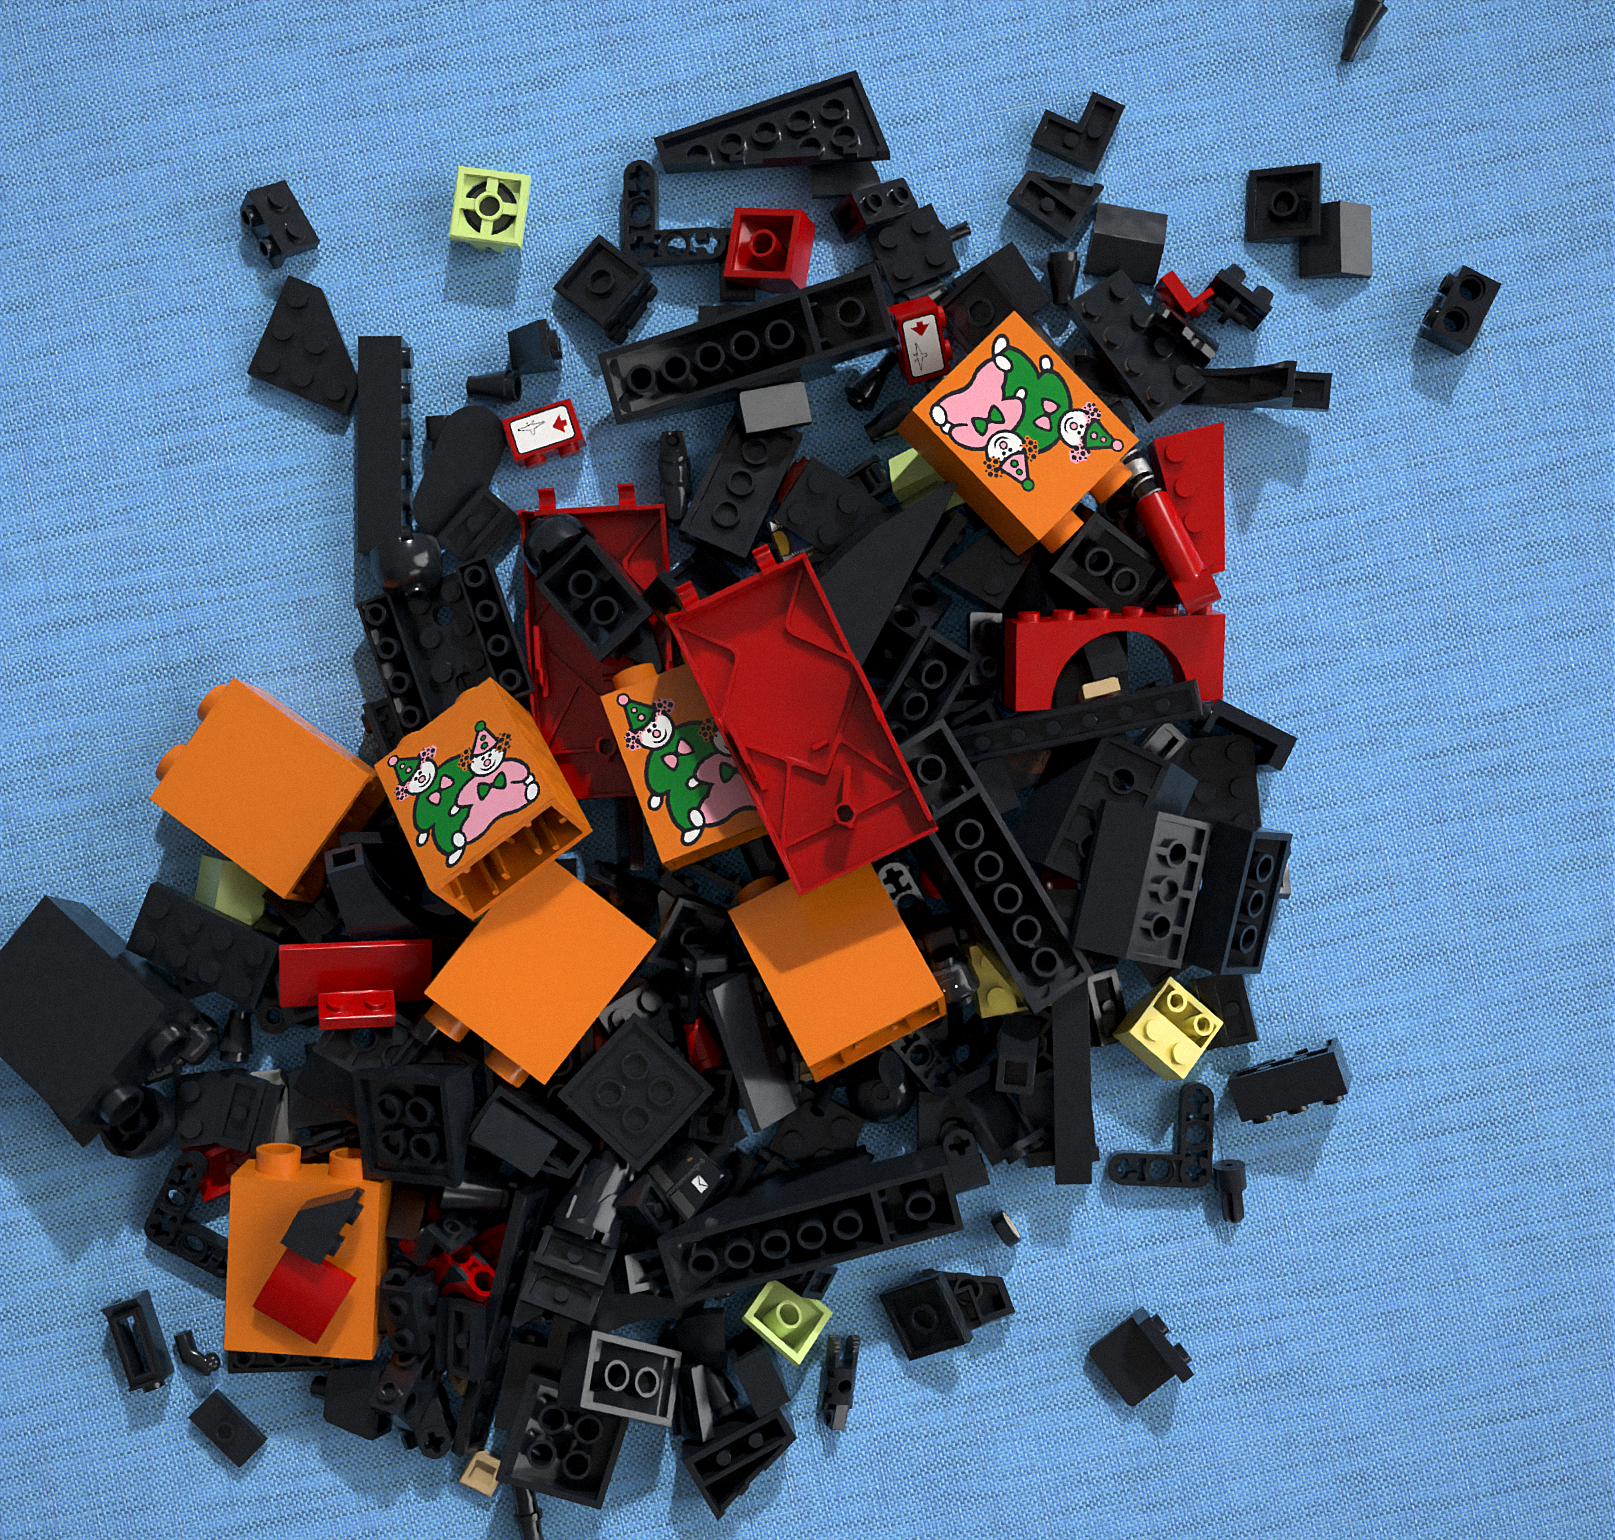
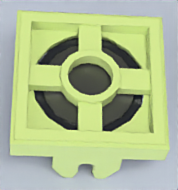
[449,166,531,253]

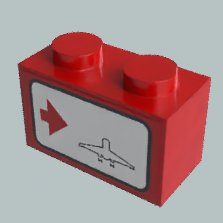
[890,296,953,385]
[501,398,587,469]

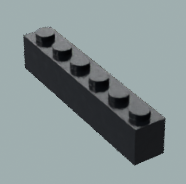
[358,336,414,557]

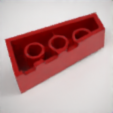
[1147,422,1225,577]

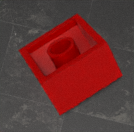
[723,208,816,294]

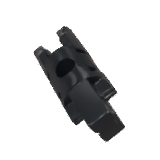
[658,430,692,525]
[821,1335,860,1430]

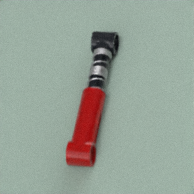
[1107,400,1222,615]

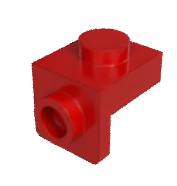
[1154,270,1214,320]

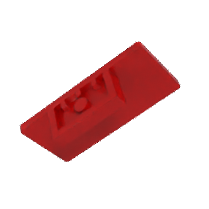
[279,939,432,1030]

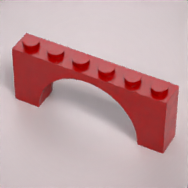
[1004,604,1226,712]

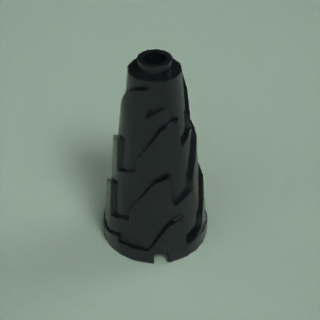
[548,1135,636,1250]

